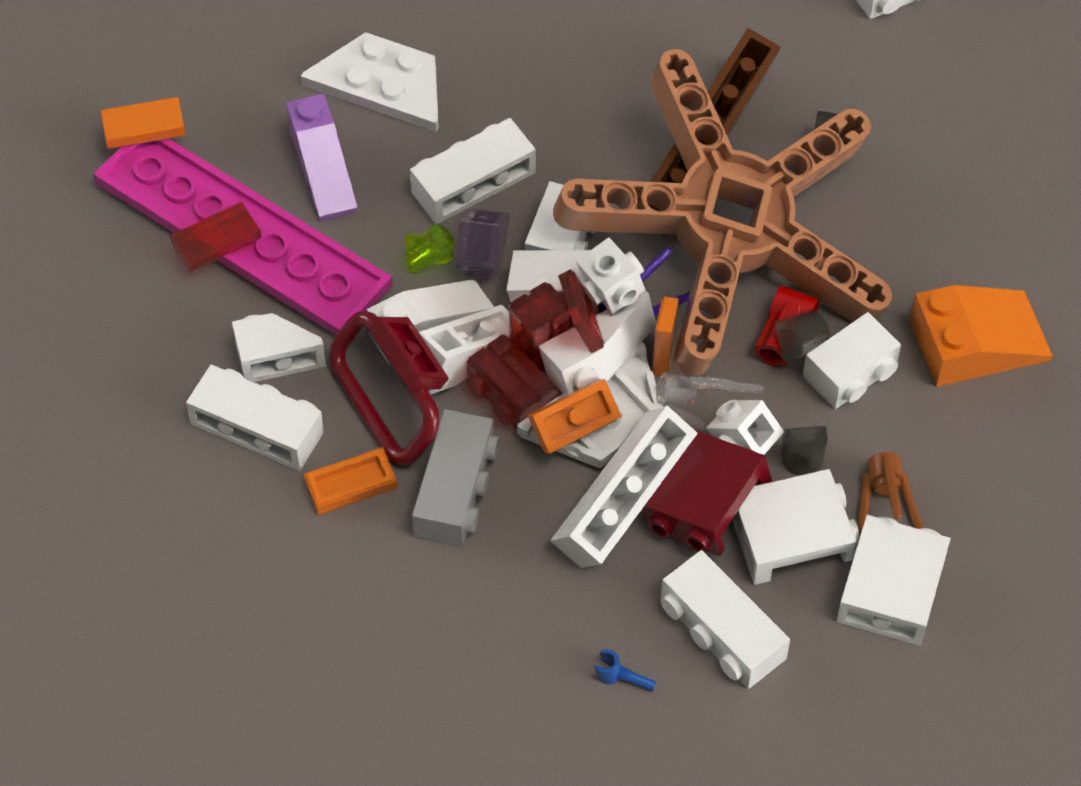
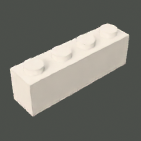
[550,405,697,568]

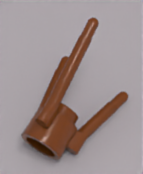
[857,452,923,535]

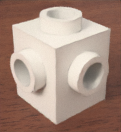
[576,237,646,314]
[706,399,784,454]

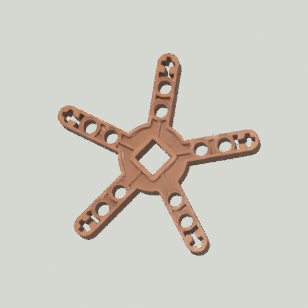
[553,49,892,376]

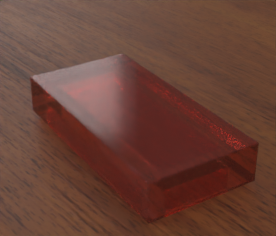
[170,202,262,272]
[558,269,605,353]

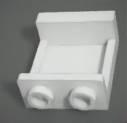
[732,469,860,585]
[836,515,951,646]

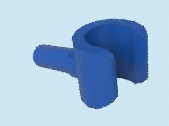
[594,649,656,691]

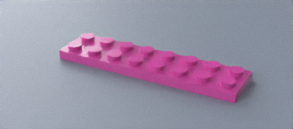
[93,138,393,336]

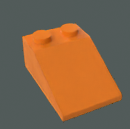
[909,285,1053,387]

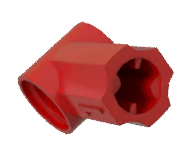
[754,285,820,368]

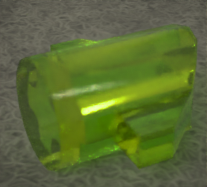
[404,223,455,274]

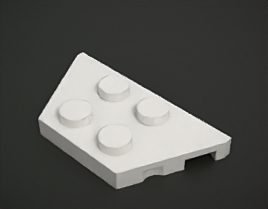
[301,32,439,132]
[517,342,663,469]

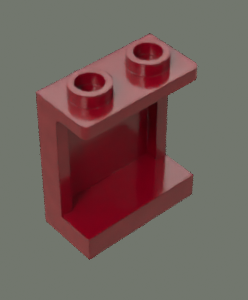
[642,430,772,556]

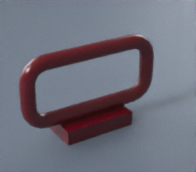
[329,310,449,466]

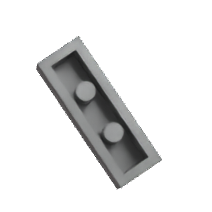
[412,409,500,547]

